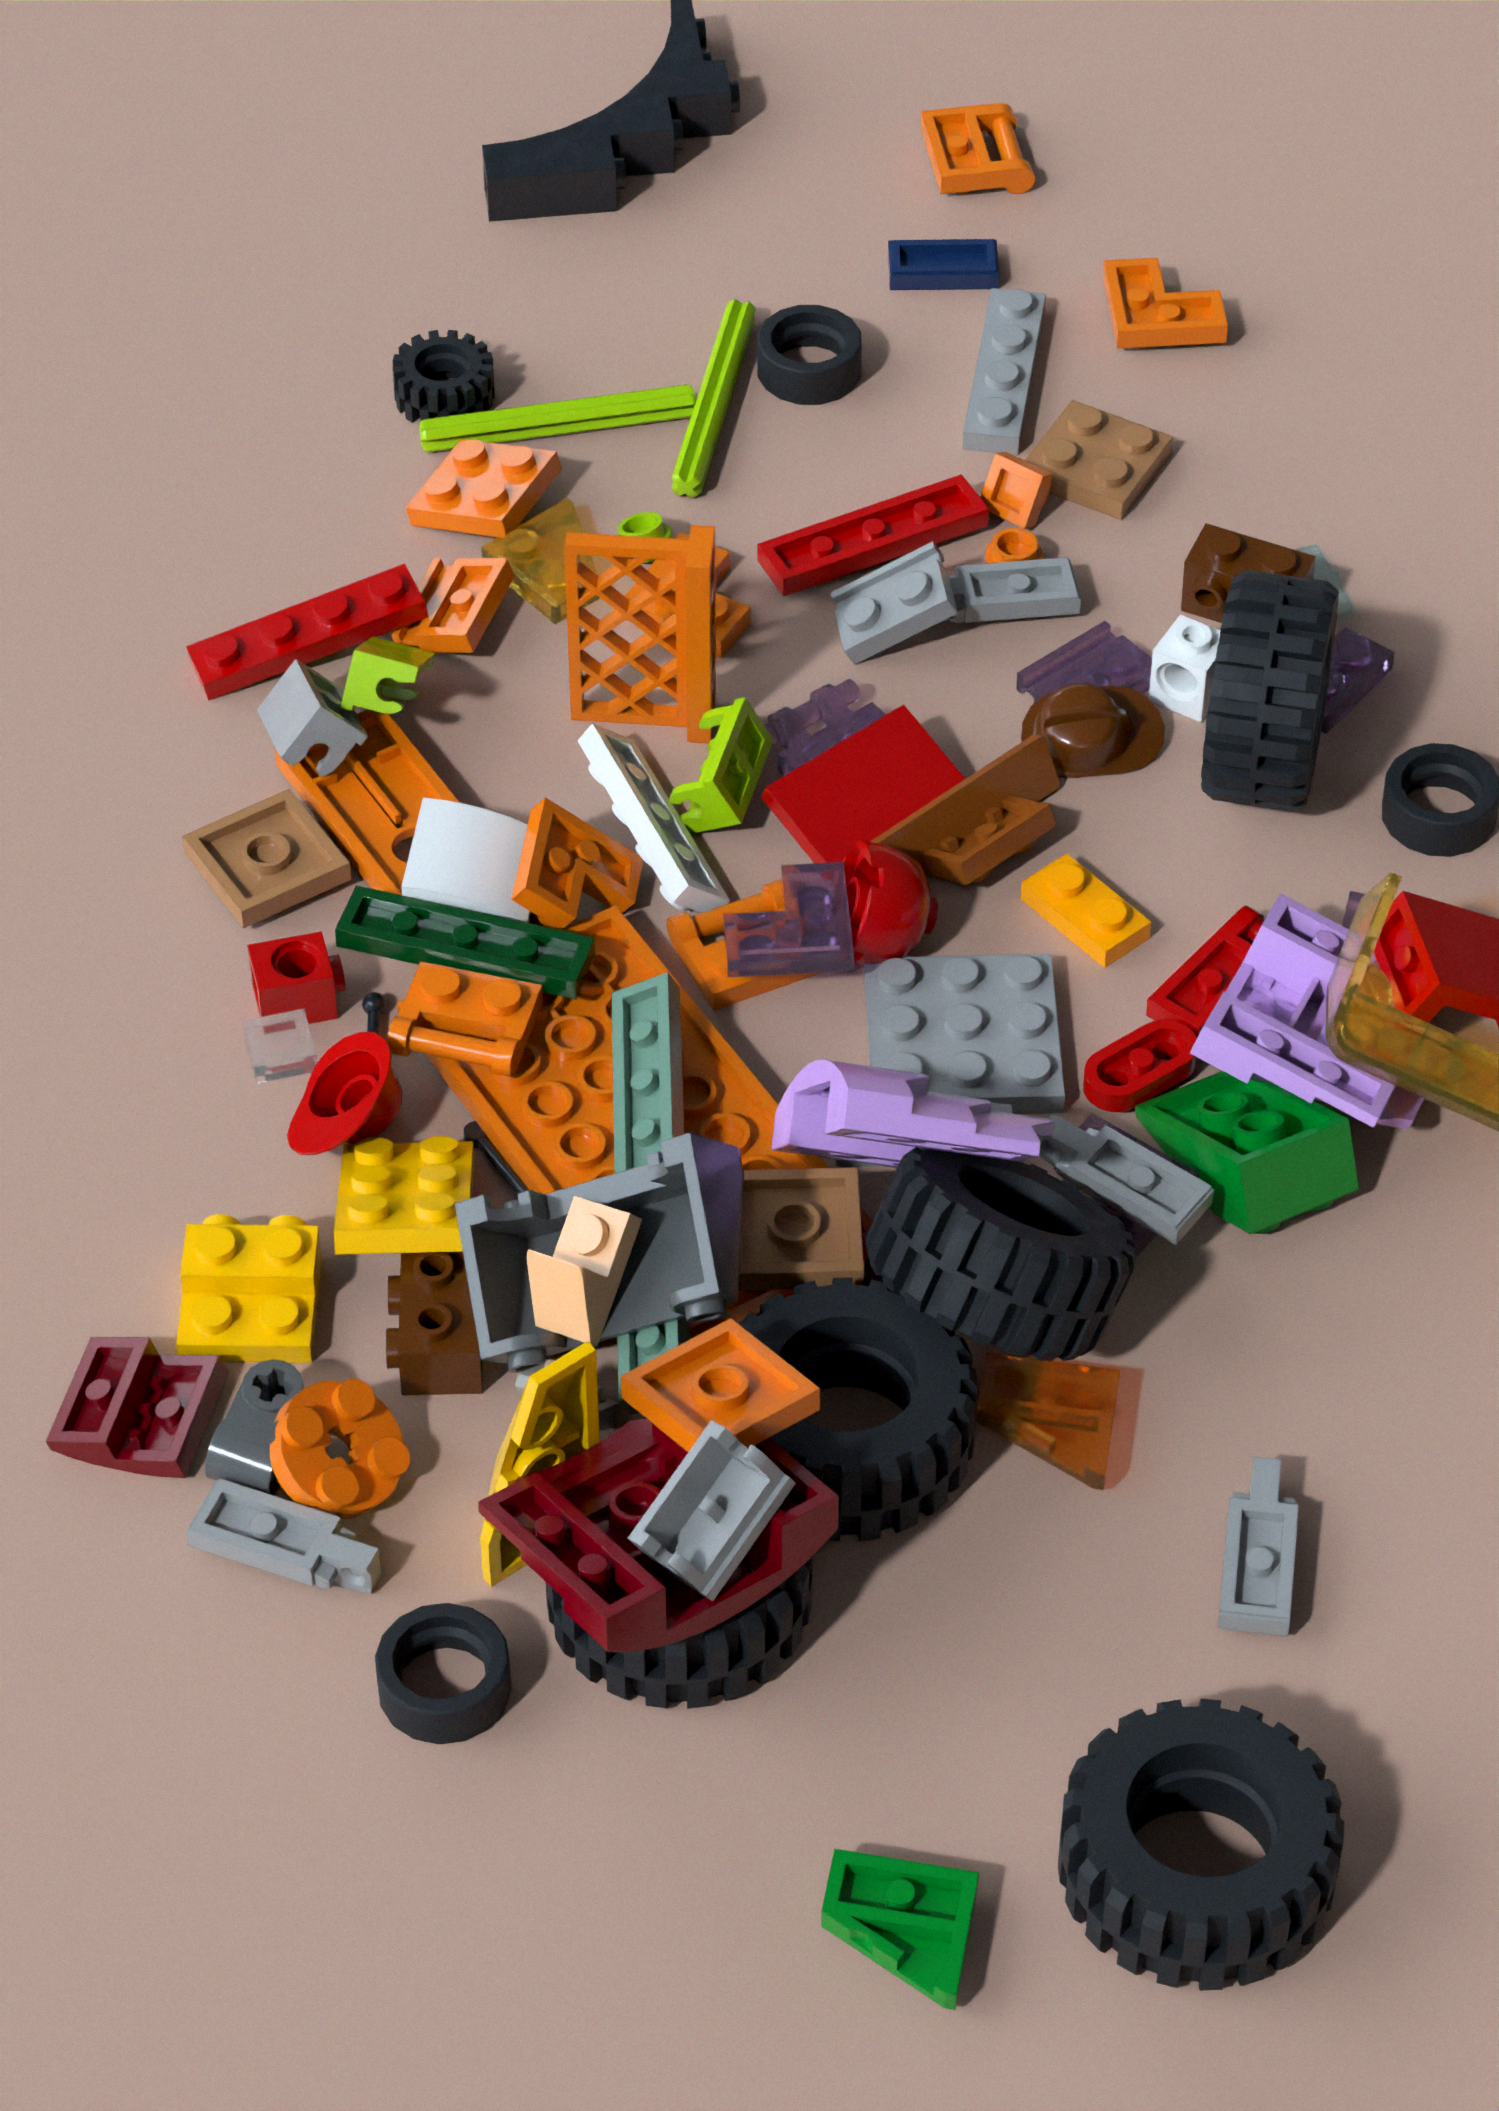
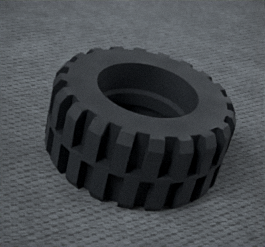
[1201,570,1339,811]
[866,1147,1137,1361]
[739,1277,978,1542]
[546,1557,812,1709]
[1058,1698,1344,1991]

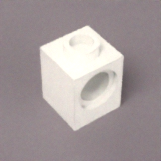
[1149,615,1221,722]

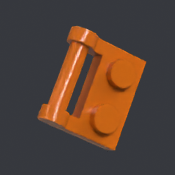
[920,103,1035,194]
[666,879,827,1011]
[387,961,543,1077]

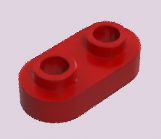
[1083,1019,1197,1112]

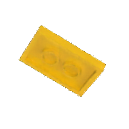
[334,1136,474,1255]

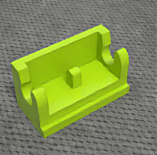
[340,636,436,714]
[668,697,773,834]

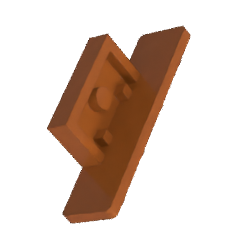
[870,735,1059,885]

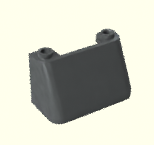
[455,1133,744,1373]

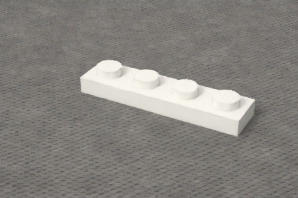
[578,724,730,913]

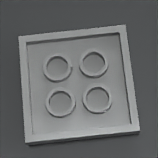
[863,954,1065,1114]

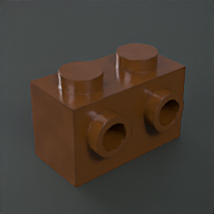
[1181,523,1316,623]
[386,1252,483,1395]

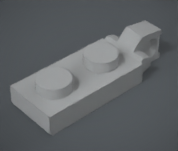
[940,557,1081,623]
[1038,1113,1214,1245]
[1218,1457,1299,1636]
[186,1478,382,1594]

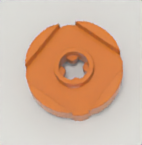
[270,1378,410,1520]

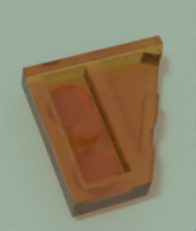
[976,1353,1120,1490]

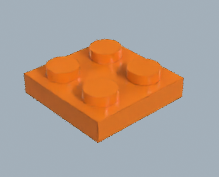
[405,439,562,539]
[621,1318,820,1452]

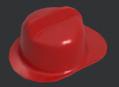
[287,1032,403,1155]

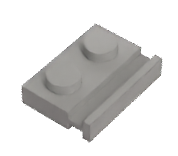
[831,541,958,665]

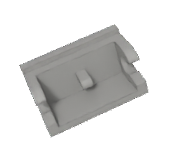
[257,659,368,776]
[628,1420,796,1601]

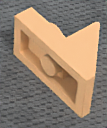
[526,1196,642,1347]

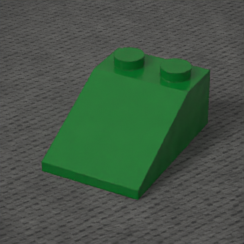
[1135,1071,1359,1234]

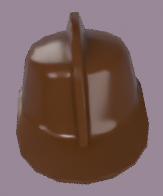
[1021,683,1165,778]

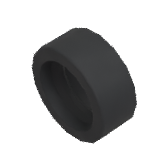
[757,305,862,405]
[1382,743,1499,857]
[375,1603,511,1744]

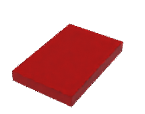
[761,704,965,887]

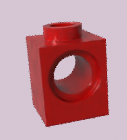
[247,931,346,1032]

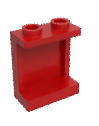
[1366,891,1499,1030]

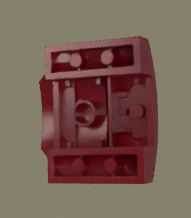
[478,1419,839,1652]

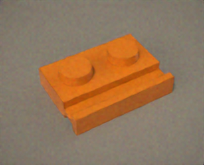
[391,558,515,654]

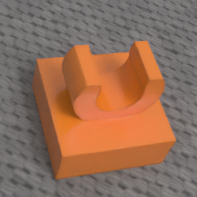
[980,451,1053,529]

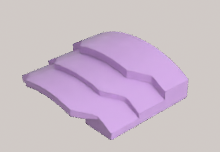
[1190,893,1448,1129]
[771,1059,1054,1168]

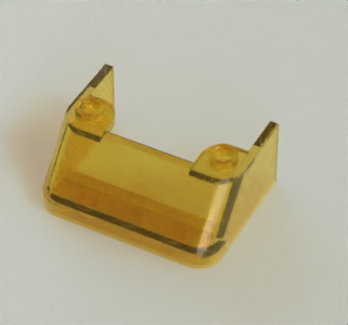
[1326,872,1499,1131]

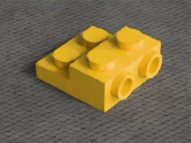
[176,1214,322,1363]

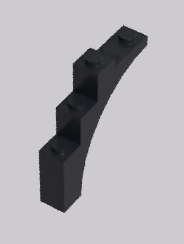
[482,0,740,222]

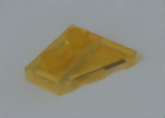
[481,498,600,625]

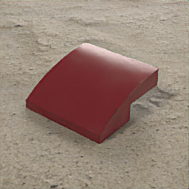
[46,1337,228,1478]

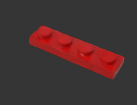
[757,474,989,597]
[186,563,428,701]

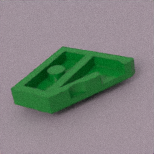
[821,1848,979,2010]

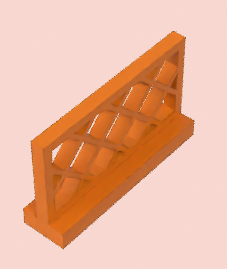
[564,525,716,744]

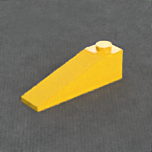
[480,1341,600,1587]

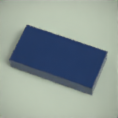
[888,239,999,290]

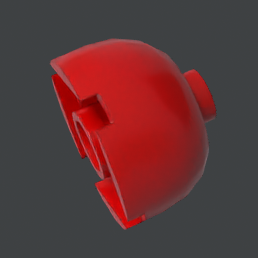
[828,840,938,967]

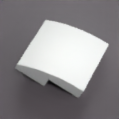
[401,797,532,923]

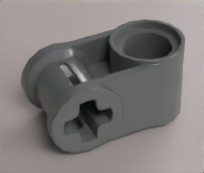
[205,1359,304,1496]

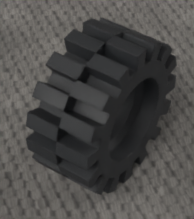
[392,330,495,423]

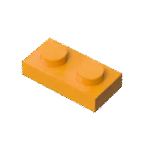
[1020,853,1151,968]

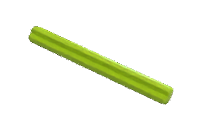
[671,299,756,498]
[419,384,696,453]

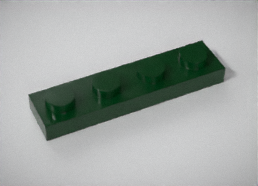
[335,885,595,1000]

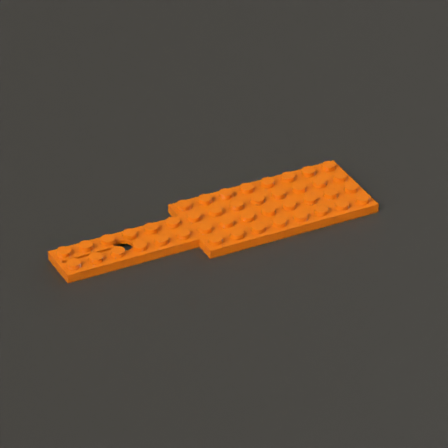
[275,709,873,1339]

